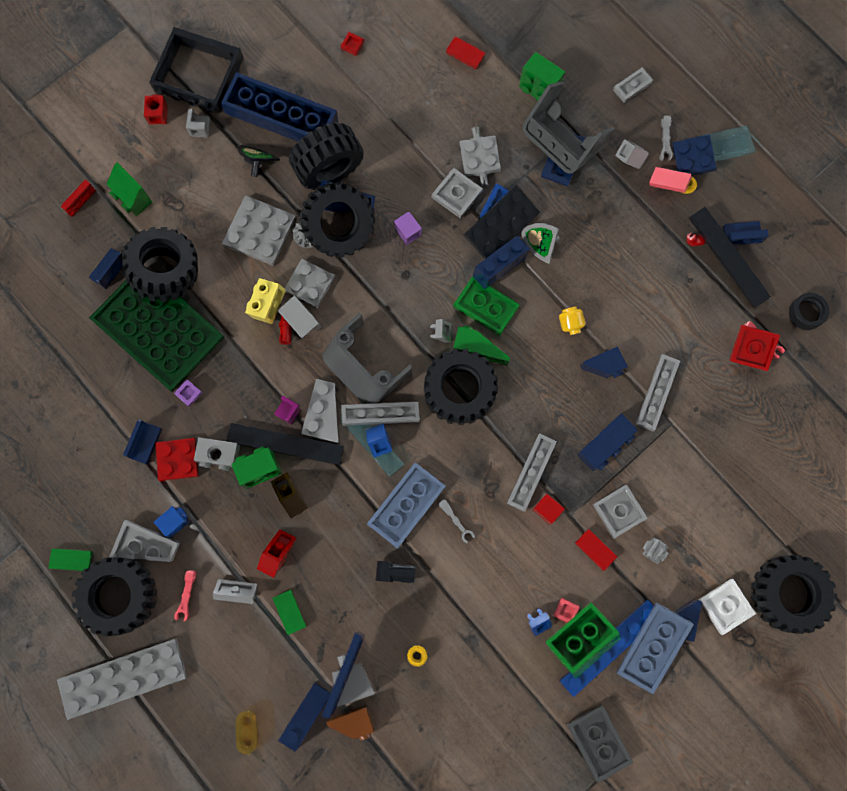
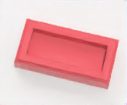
[649,167,692,193]

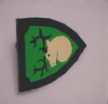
[238,145,280,177]

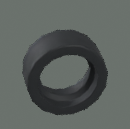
[789,292,829,330]

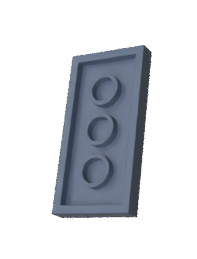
[367,462,446,549]
[616,602,694,694]

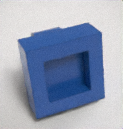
[528,609,552,636]

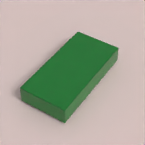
[48,548,93,571]
[272,590,307,635]

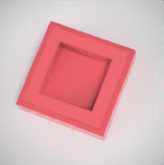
[553,598,580,623]

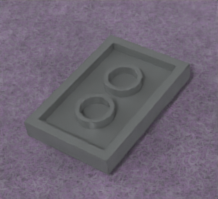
[566,704,633,783]

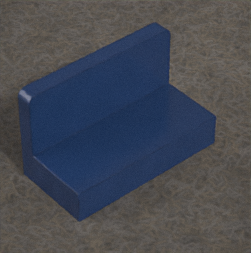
[723,221,769,245]
[89,248,123,289]
[123,419,162,465]

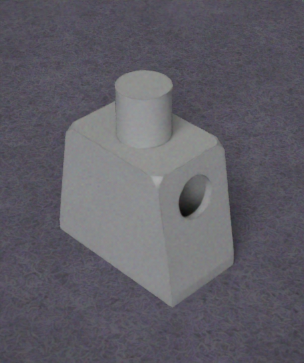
[332,654,375,707]

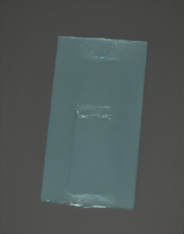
[697,125,755,162]

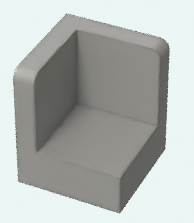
[186,109,211,138]
[615,139,649,169]

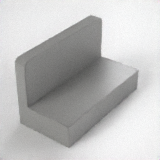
[278,295,322,338]

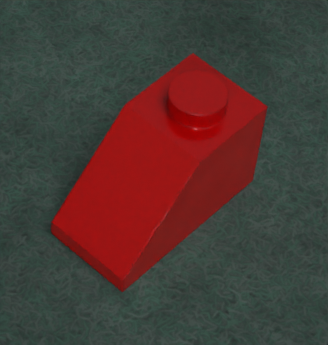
[257,529,297,578]

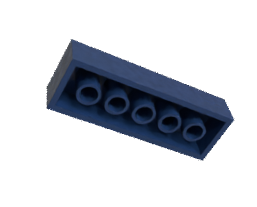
[221,72,338,142]

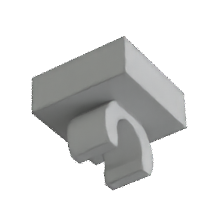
[430,319,452,343]

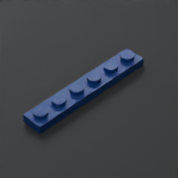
[559,600,654,697]

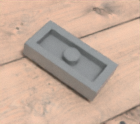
[613,68,653,103]
[213,579,257,604]

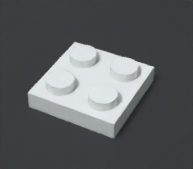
[698,579,756,635]

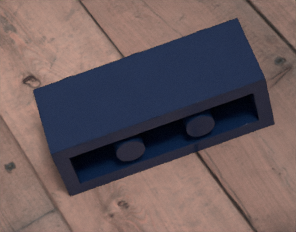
[473,235,530,290]
[577,413,638,471]

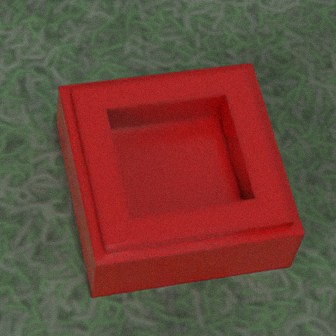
[341,32,365,56]

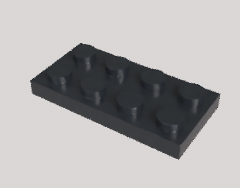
[463,184,540,259]

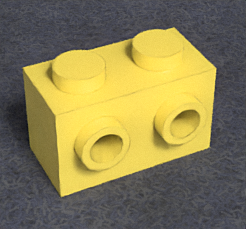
[245,278,286,324]

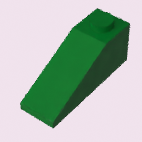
[453,326,510,366]

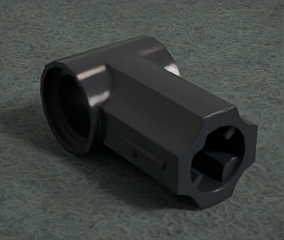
[375,561,416,583]

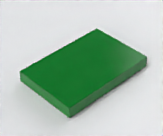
[453,276,520,336]

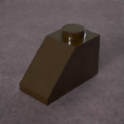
[271,472,308,518]

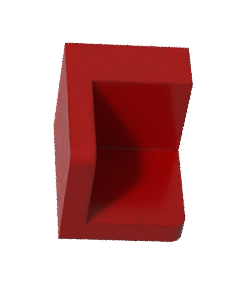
[532,494,564,525]

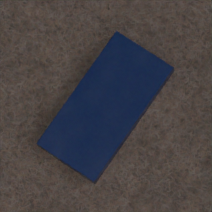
[322,631,365,719]

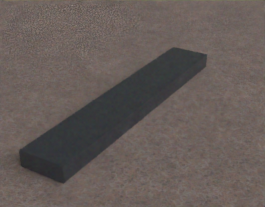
[689,207,771,308]
[226,423,344,466]

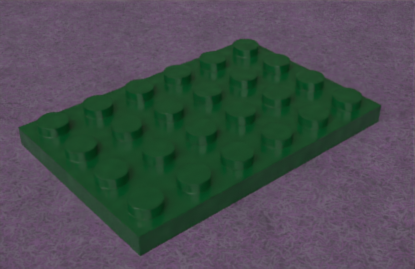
[89,265,225,392]

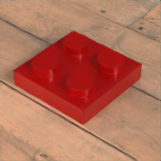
[729,324,780,371]
[156,438,199,482]

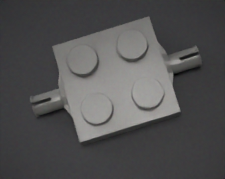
[460,127,501,187]

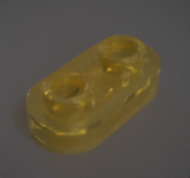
[236,710,258,754]

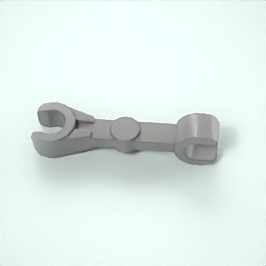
[659,116,673,161]
[439,500,475,543]

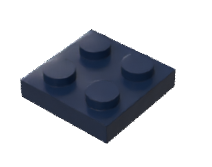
[673,134,716,176]

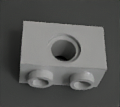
[194,437,240,471]

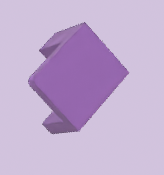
[394,212,422,245]

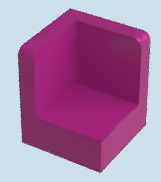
[274,395,301,425]

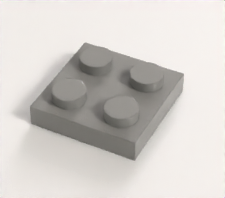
[431,168,483,219]
[284,259,335,309]
[592,484,648,539]

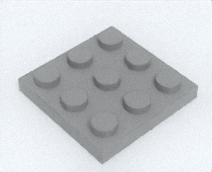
[222,196,296,266]

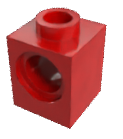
[144,94,168,124]

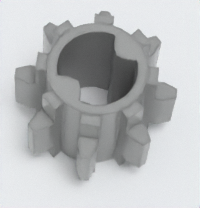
[642,538,669,564]

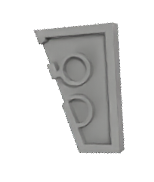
[109,520,181,562]

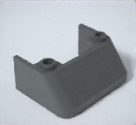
[523,81,615,173]
[323,313,412,404]

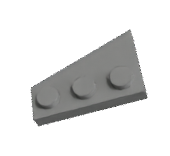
[301,379,339,444]

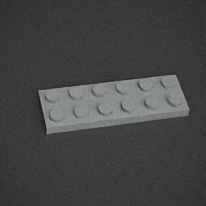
[57,638,188,720]

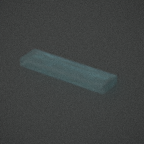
[340,417,404,477]

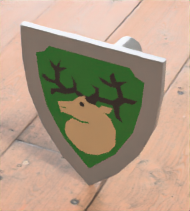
[521,223,559,264]

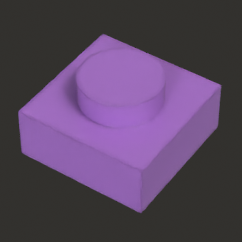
[174,380,202,407]

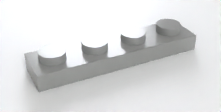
[635,354,680,432]
[341,402,420,426]
[507,433,557,512]

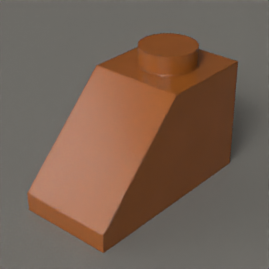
[326,705,374,741]

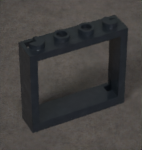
[149,27,244,113]

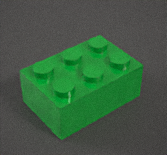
[545,603,621,679]

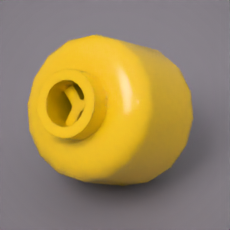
[559,306,586,335]

